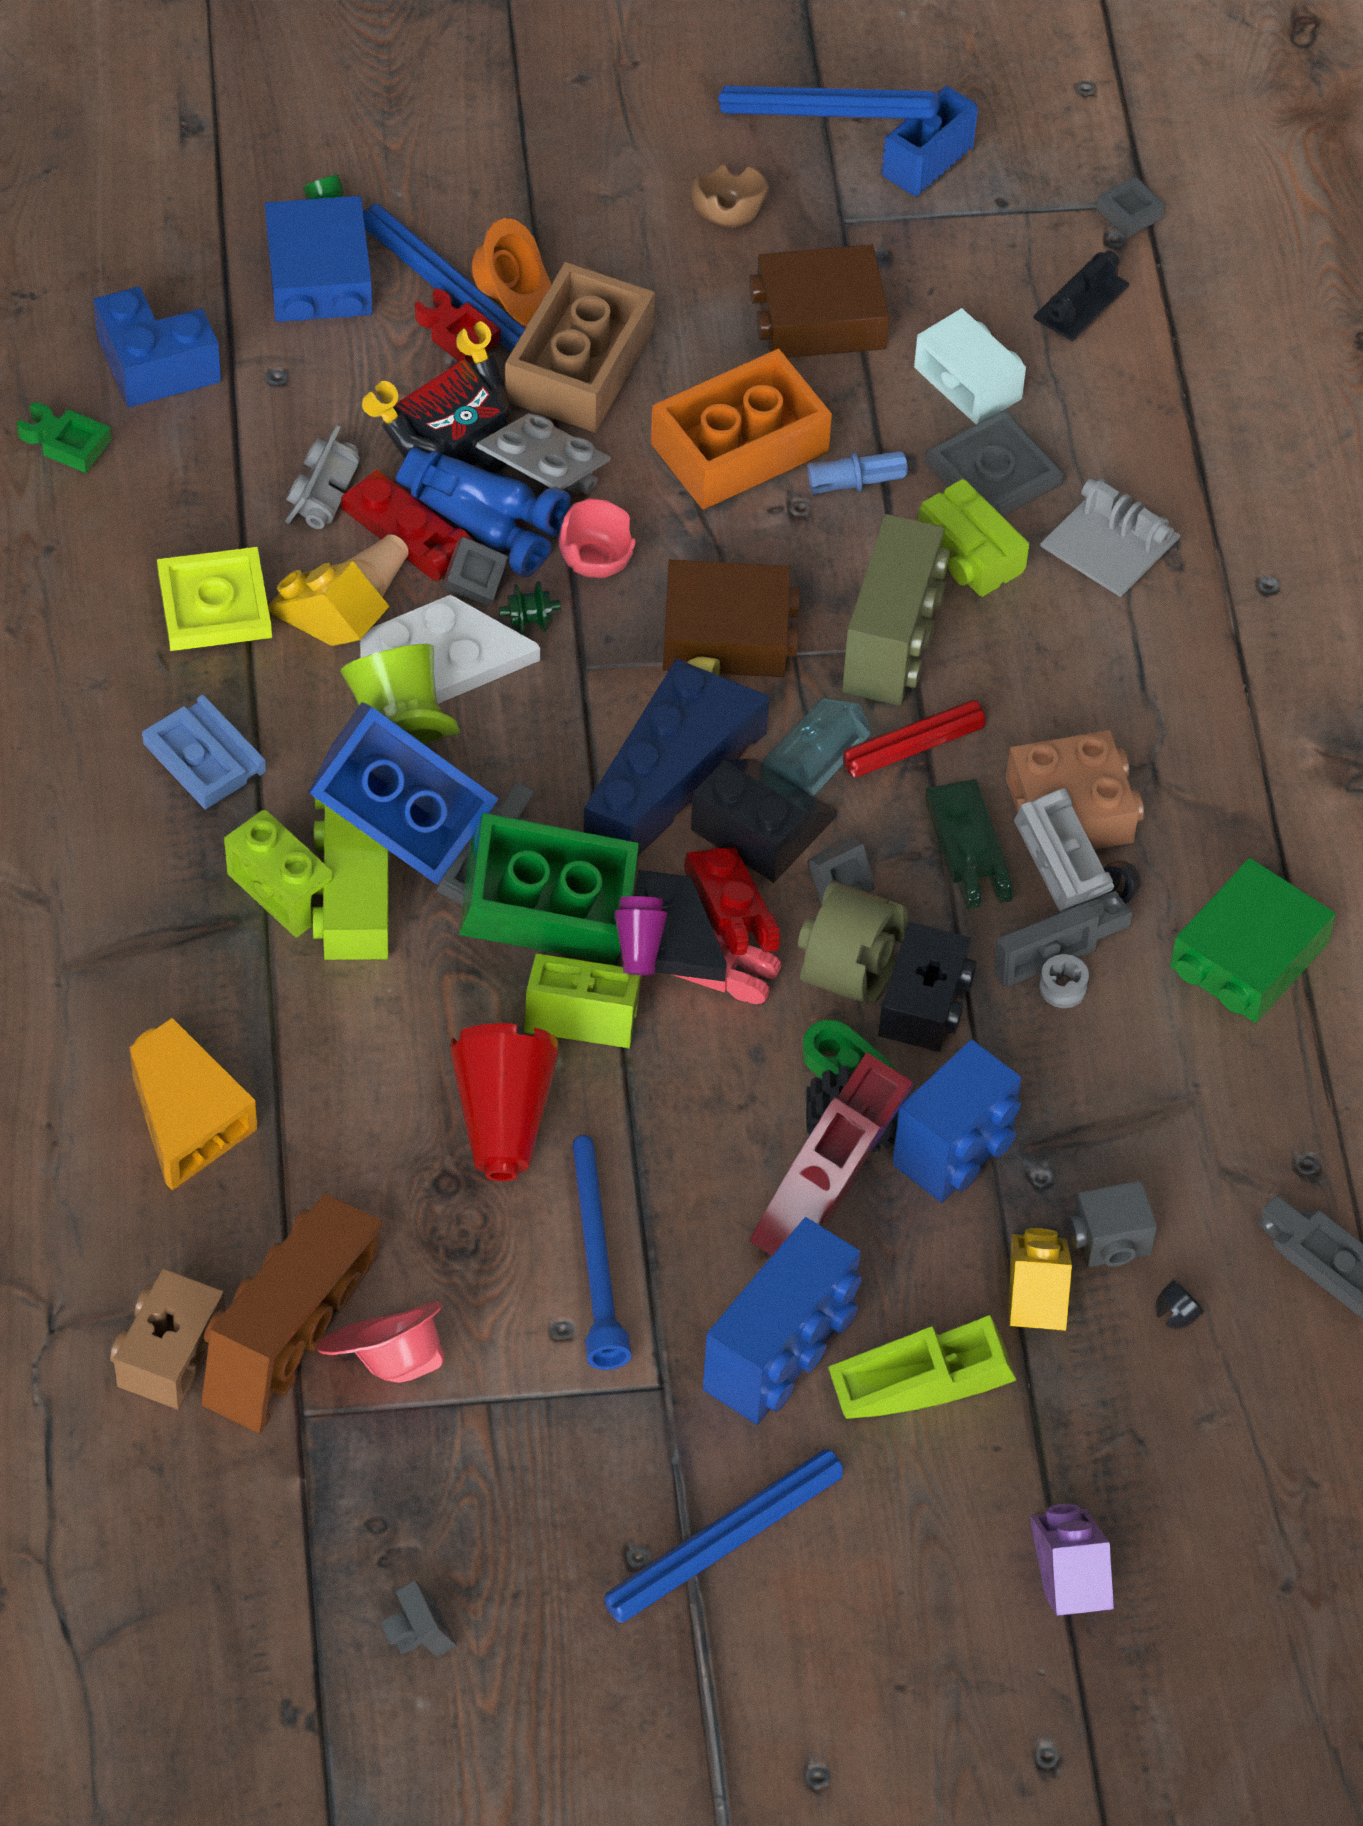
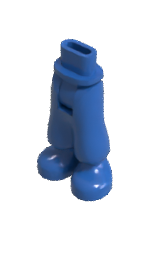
[396,447,571,577]

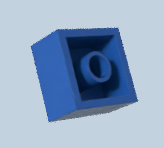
[892,1039,1022,1203]

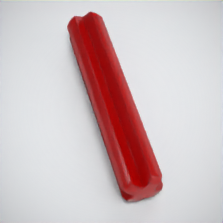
[842,700,986,777]

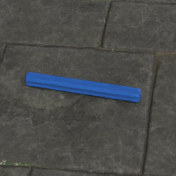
[718,86,940,120]
[363,204,526,352]
[604,1449,844,1622]

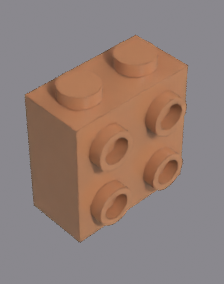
[1006,730,1144,859]

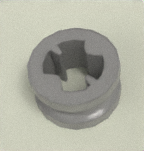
[1039,954,1089,1008]

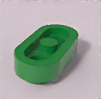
[802,1020,895,1079]

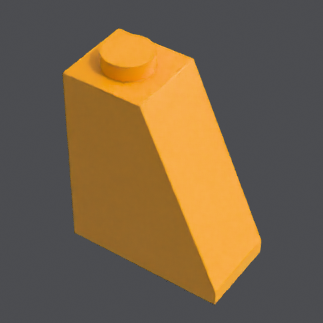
[129,1018,257,1191]

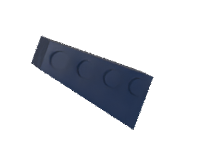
[584,659,769,857]

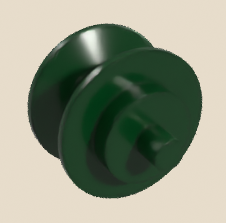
[499,582,561,635]

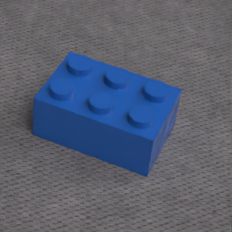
[703,1216,862,1425]

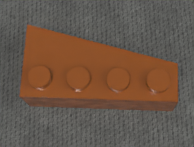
[201,1193,382,1434]

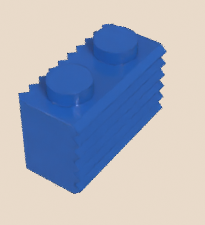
[881,86,978,196]

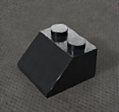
[691,758,837,883]

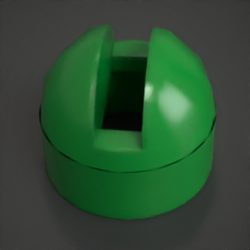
[303,174,345,199]

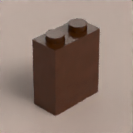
[749,244,889,358]
[663,559,800,677]

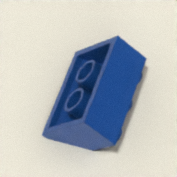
[308,701,499,885]

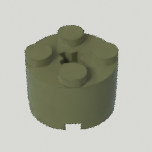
[798,881,908,1004]

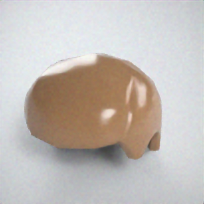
[690,164,769,229]

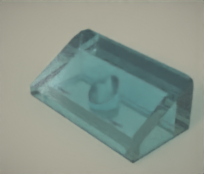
[761,698,871,795]

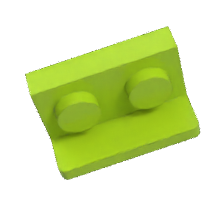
[224,810,332,938]

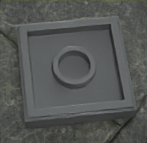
[925,410,1065,516]

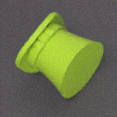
[340,643,460,744]

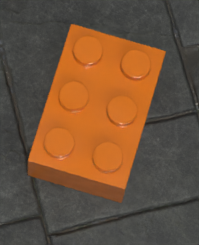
[651,348,832,510]

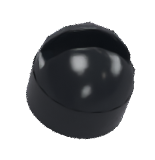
[1103,861,1141,904]
[1155,1279,1205,1329]

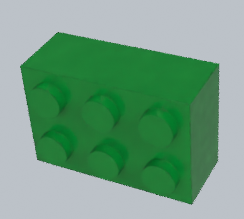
[459,813,639,964]

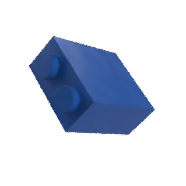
[264,196,372,322]

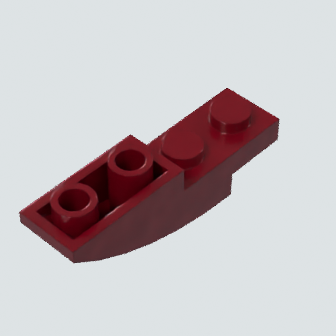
[749,1052,915,1256]

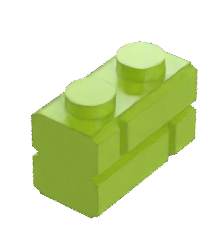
[918,479,1029,597]

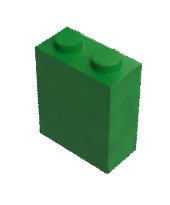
[1170,857,1336,1024]

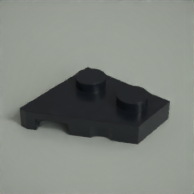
[634,870,727,982]

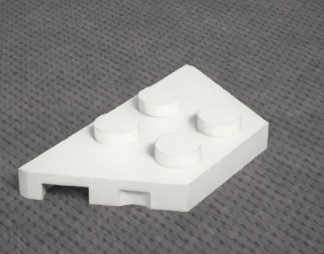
[360,595,540,704]

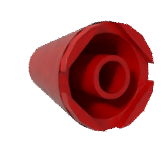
[450,1023,559,1182]

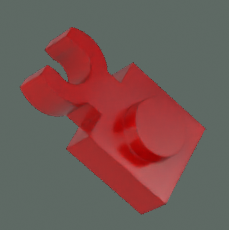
[414,288,501,364]

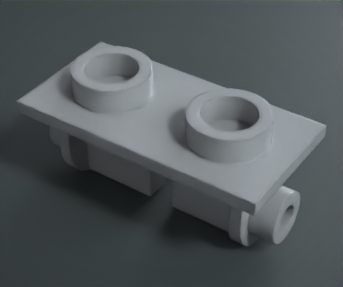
[285,425,360,529]

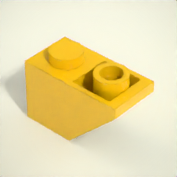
[268,560,390,646]
[1008,1228,1072,1330]

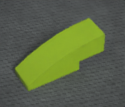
[828,1315,1017,1419]

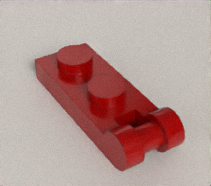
[341,469,473,581]

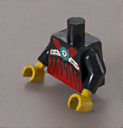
[362,321,511,474]

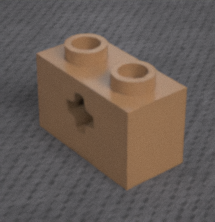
[110,1269,226,1410]

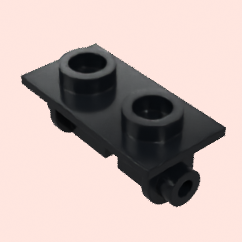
[1033,250,1129,342]

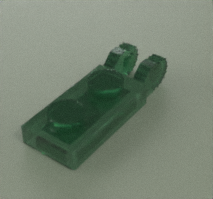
[925,779,1013,909]

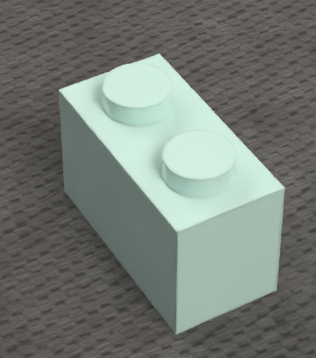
[914,308,1026,425]

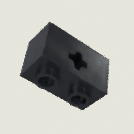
[878,922,977,1052]

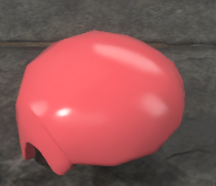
[559,498,636,579]

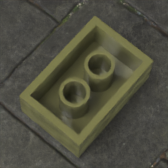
[842,514,950,706]

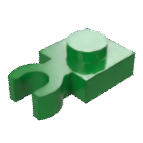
[16,402,112,473]

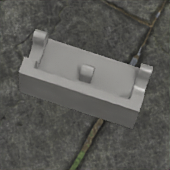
[1014,788,1114,913]

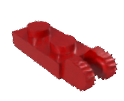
[684,847,780,956]

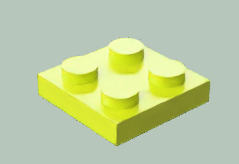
[157,547,272,651]

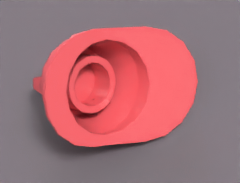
[316,1301,444,1383]

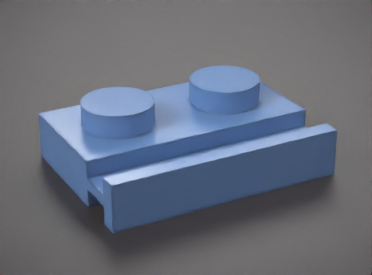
[142,695,266,810]

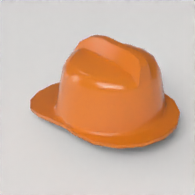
[471,218,552,327]

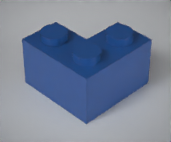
[93,286,221,408]

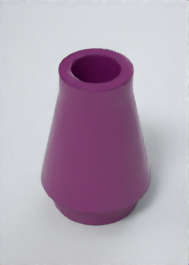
[614,896,668,975]

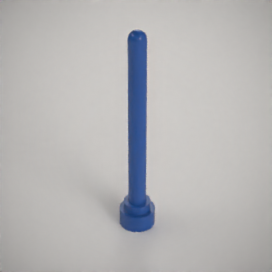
[573,1135,632,1370]

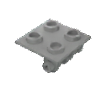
[476,413,611,495]
[1040,478,1180,597]

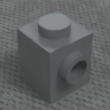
[1067,1181,1157,1268]

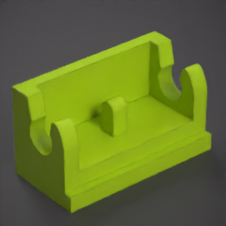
[524,953,641,1049]

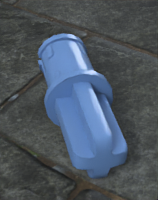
[807,451,908,495]

